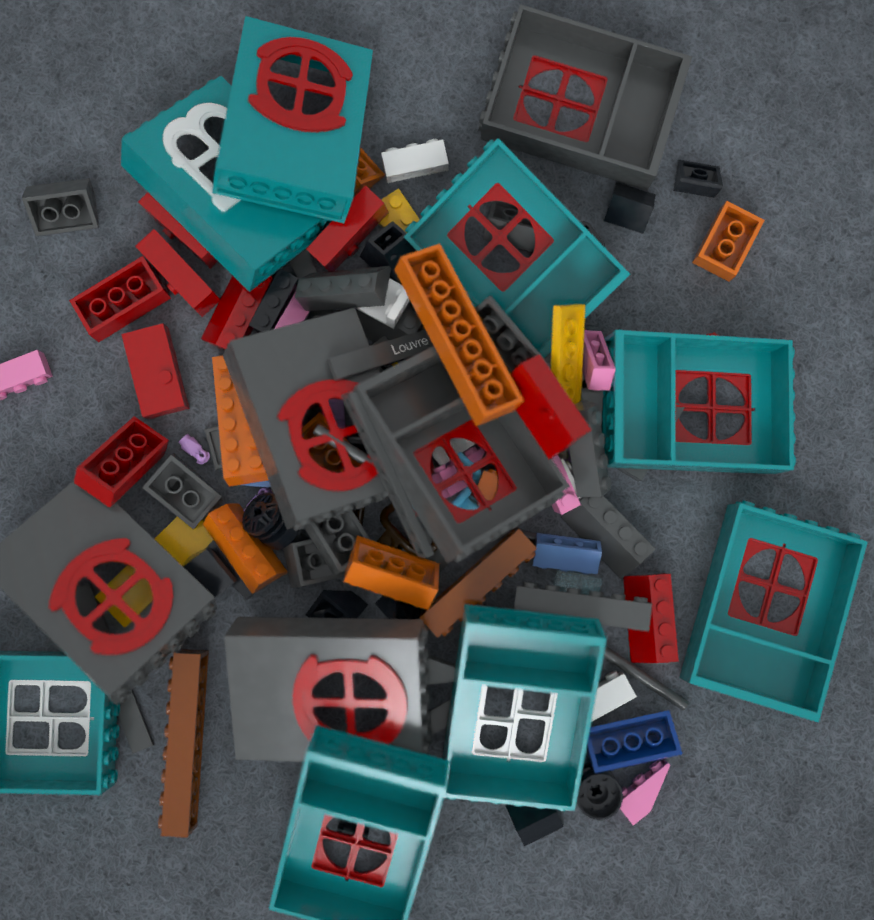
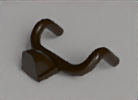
[377,502,438,557]

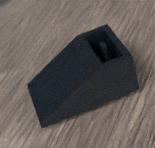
[359,221,417,285]

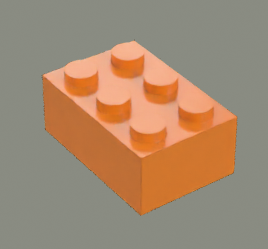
[692,201,765,282]

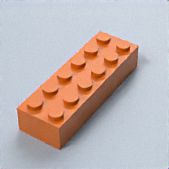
[212,356,268,487]

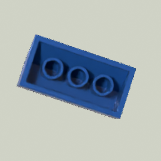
[586,710,683,774]

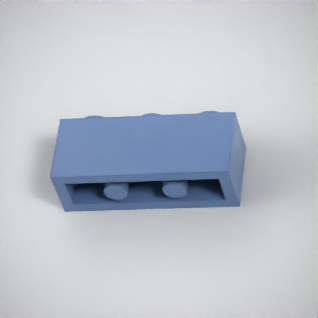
[532,533,602,574]

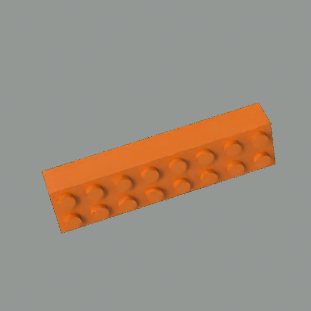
[394,244,524,427]

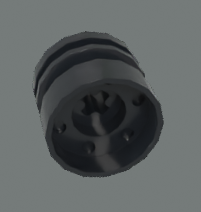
[242,492,299,550]
[576,763,623,820]

